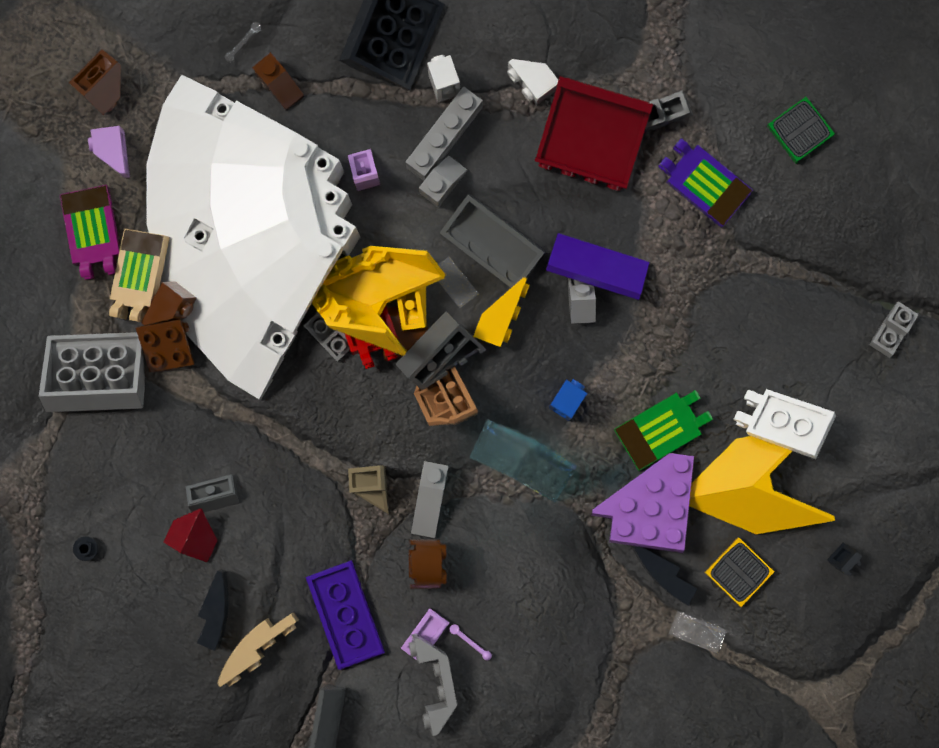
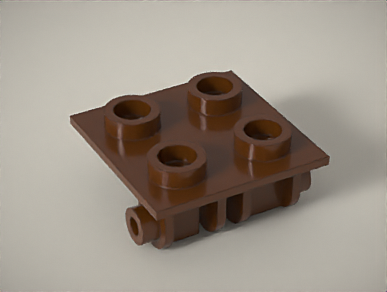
[135,319,194,372]

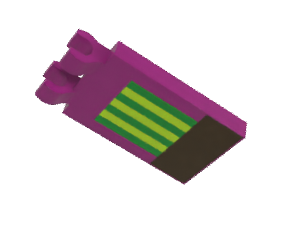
[60,185,120,280]

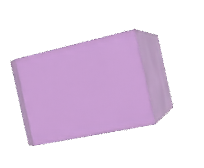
[348,149,380,191]

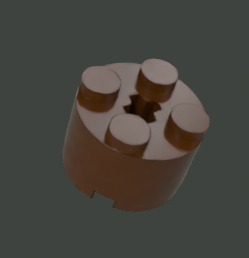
[409,539,446,589]

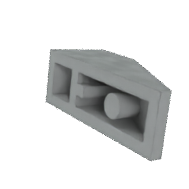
[411,461,449,538]

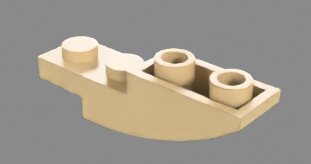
[218,612,299,687]

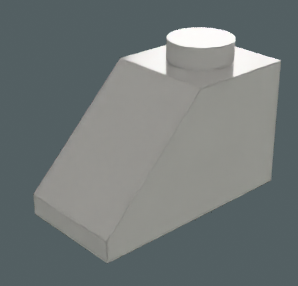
[419,155,467,208]

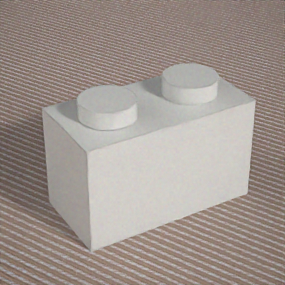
[427,55,460,102]

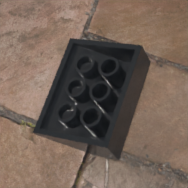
[339,0,445,90]

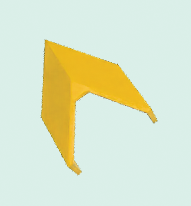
[312,246,446,356]
[689,436,835,534]

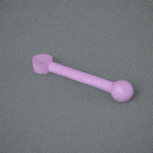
[450,624,492,661]

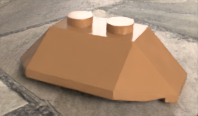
[414,366,478,426]

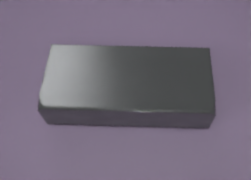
[185,474,239,512]

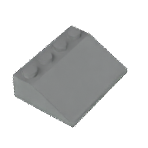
[39,332,145,412]

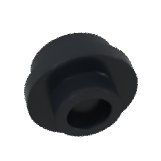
[73,536,98,561]

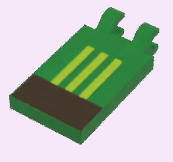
[613,390,713,471]

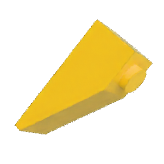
[397,287,426,331]

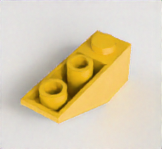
[473,277,530,347]

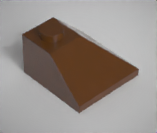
[69,49,121,115]

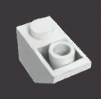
[507,59,558,105]

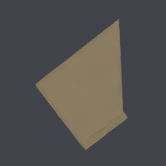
[348,465,389,514]

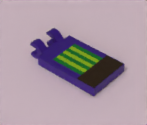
[658,139,753,228]

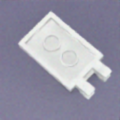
[734,389,836,459]

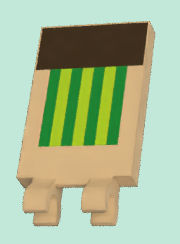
[109,229,170,322]

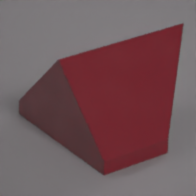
[163,508,218,562]

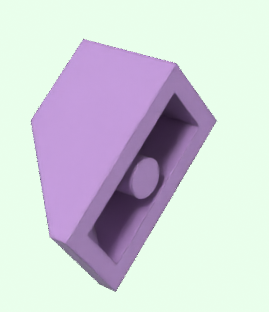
[88,126,130,178]

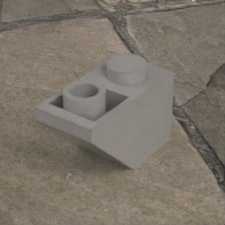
[568,278,596,324]

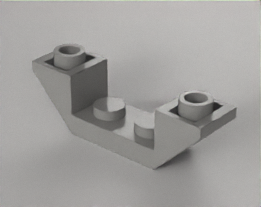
[409,634,457,736]

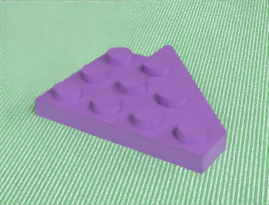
[592,453,694,553]

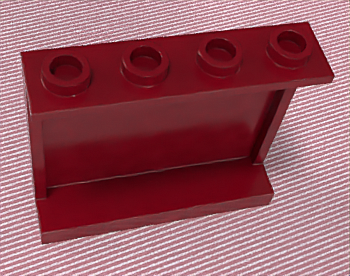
[534,76,653,191]

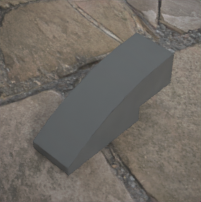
[644,90,693,133]

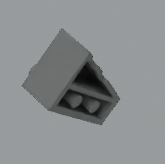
[396,312,487,390]

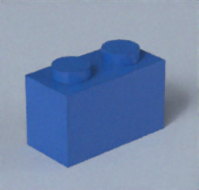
[549,379,587,421]

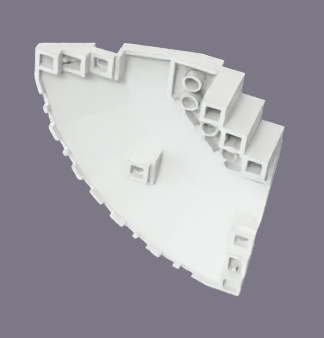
[147,75,360,400]

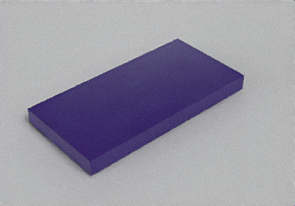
[546,233,649,300]
[306,560,385,670]

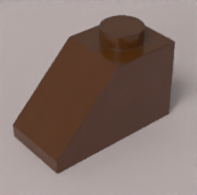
[252,52,304,111]
[141,282,197,326]

